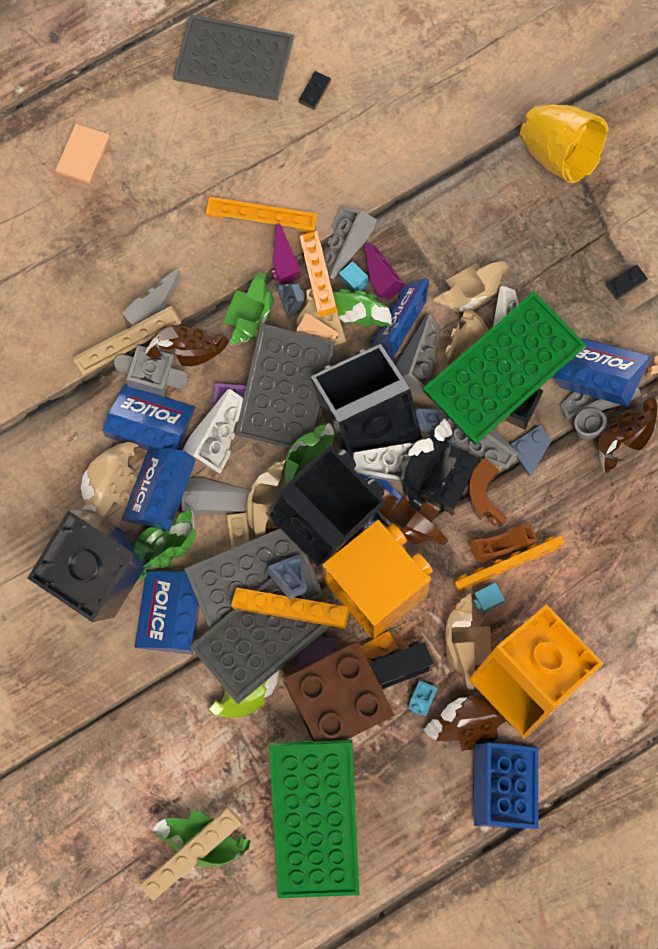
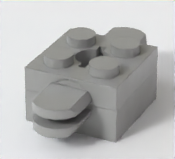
[114,345,188,396]

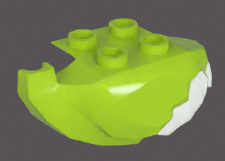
[207,671,279,718]

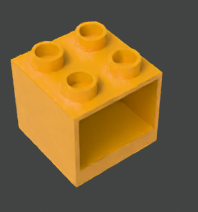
[322,520,433,640]
[468,604,604,739]

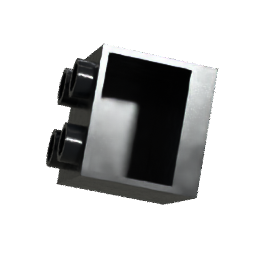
[311,344,422,456]
[266,445,387,570]
[27,510,155,622]

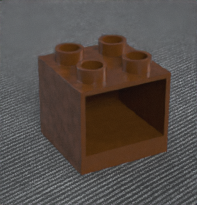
[280,641,395,741]

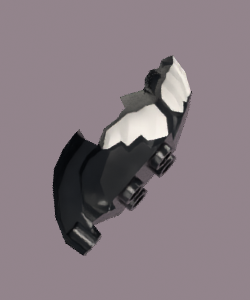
[401,419,458,511]

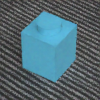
[339,261,368,292]
[472,583,505,614]

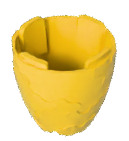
[520,104,609,183]

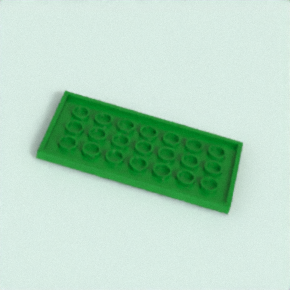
[423,292,587,446]
[269,740,360,899]

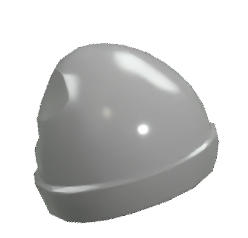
[574,408,608,440]

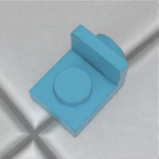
[408,680,438,716]

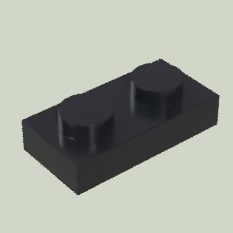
[299,71,331,110]
[606,264,648,300]

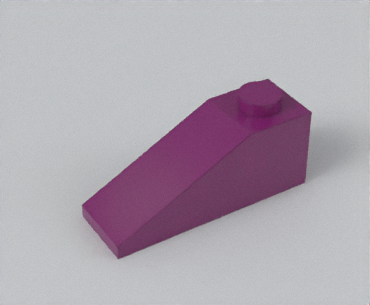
[271,223,301,285]
[365,242,405,300]

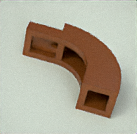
[468,458,507,527]
[469,524,538,562]

